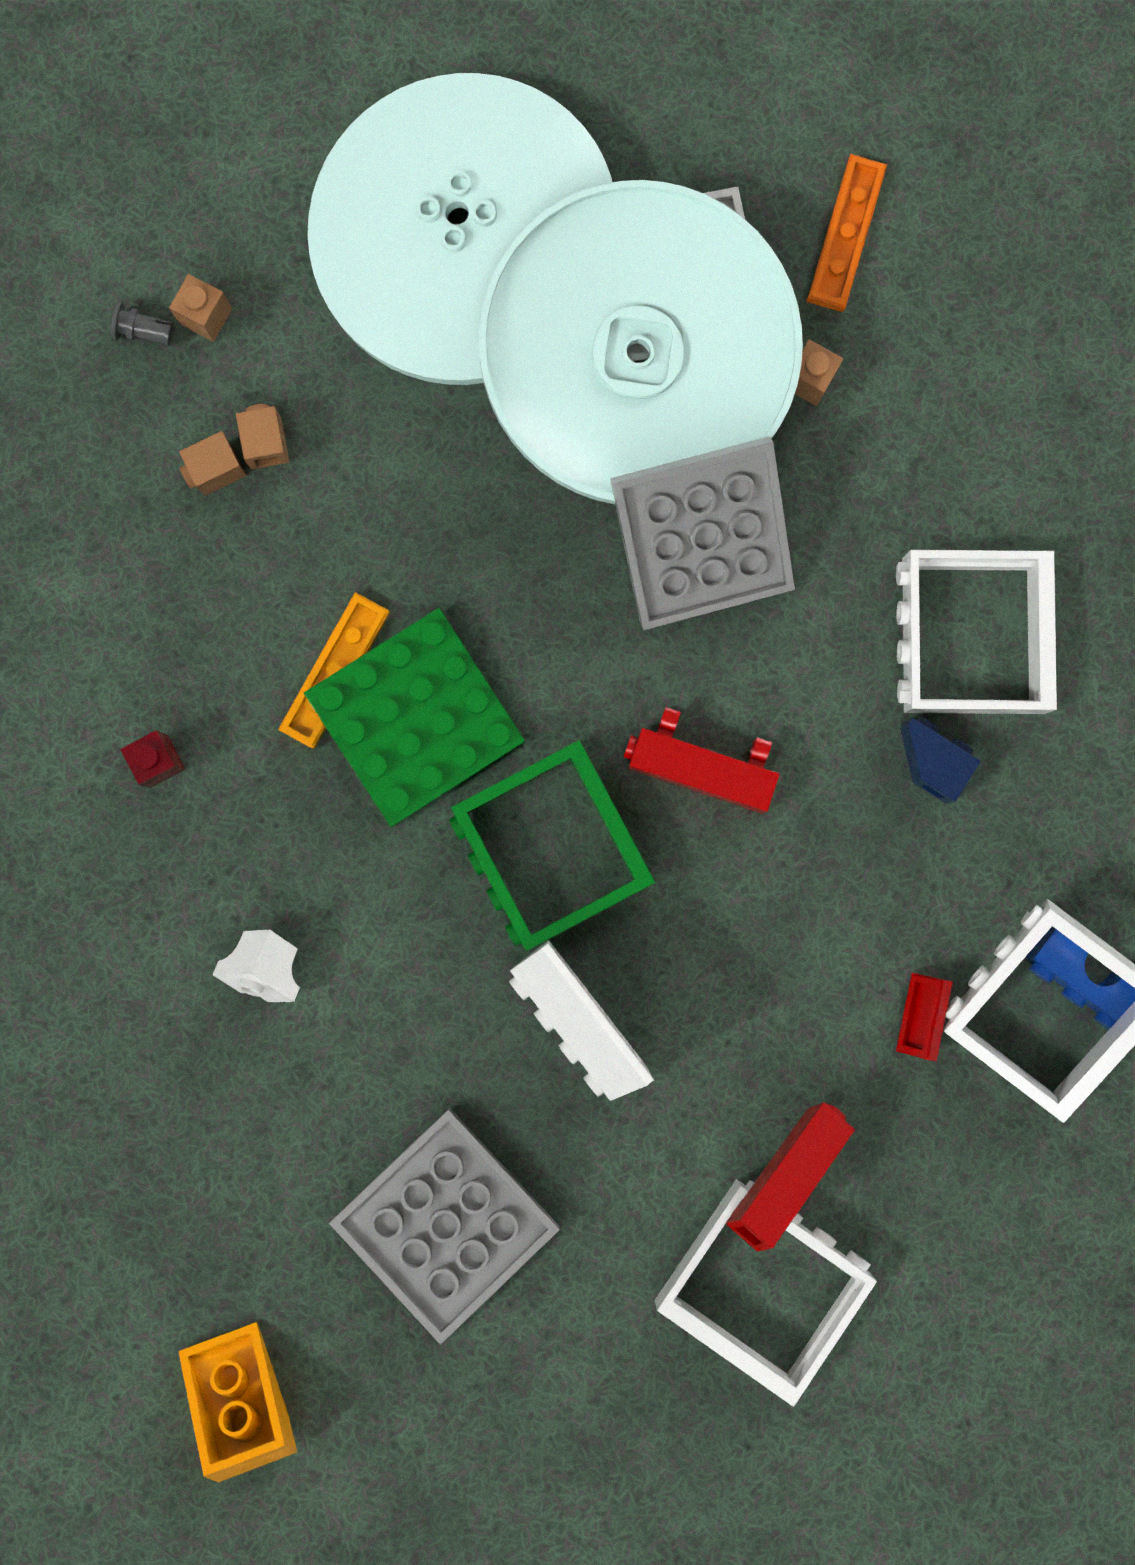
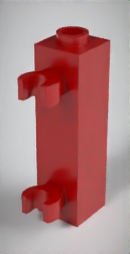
[624,707,780,814]
[725,1102,855,1252]

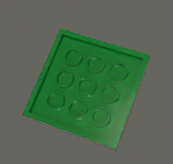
[304,608,525,827]

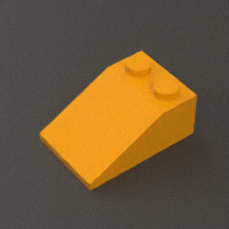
[178,1322,297,1483]

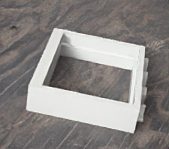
[896,550,1057,714]
[944,899,1135,1123]
[655,1179,877,1407]

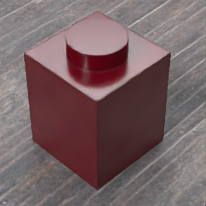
[120,730,186,788]

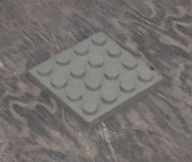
[610,436,795,630]
[329,1108,560,1345]

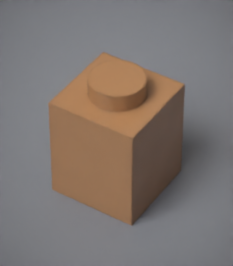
[169,274,232,342]
[795,339,843,406]
[236,404,290,470]
[179,431,247,496]

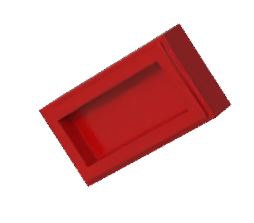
[896,973,953,1062]

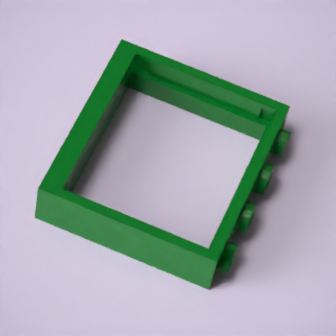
[449,740,655,951]

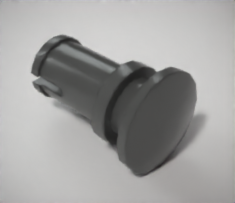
[111,301,174,346]

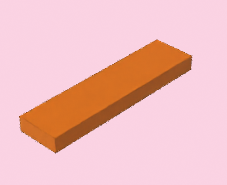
[806,154,887,312]

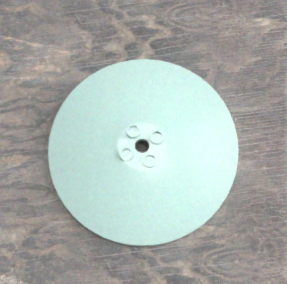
[308,73,612,385]
[479,180,803,504]

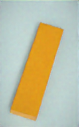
[278,592,391,750]

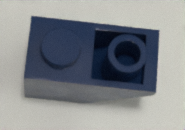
[900,717,981,804]

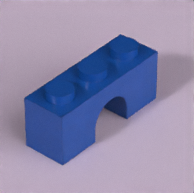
[1025,926,1135,1030]

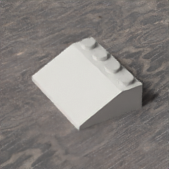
[509,940,654,1101]

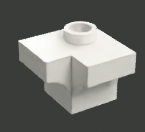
[213,930,300,1002]

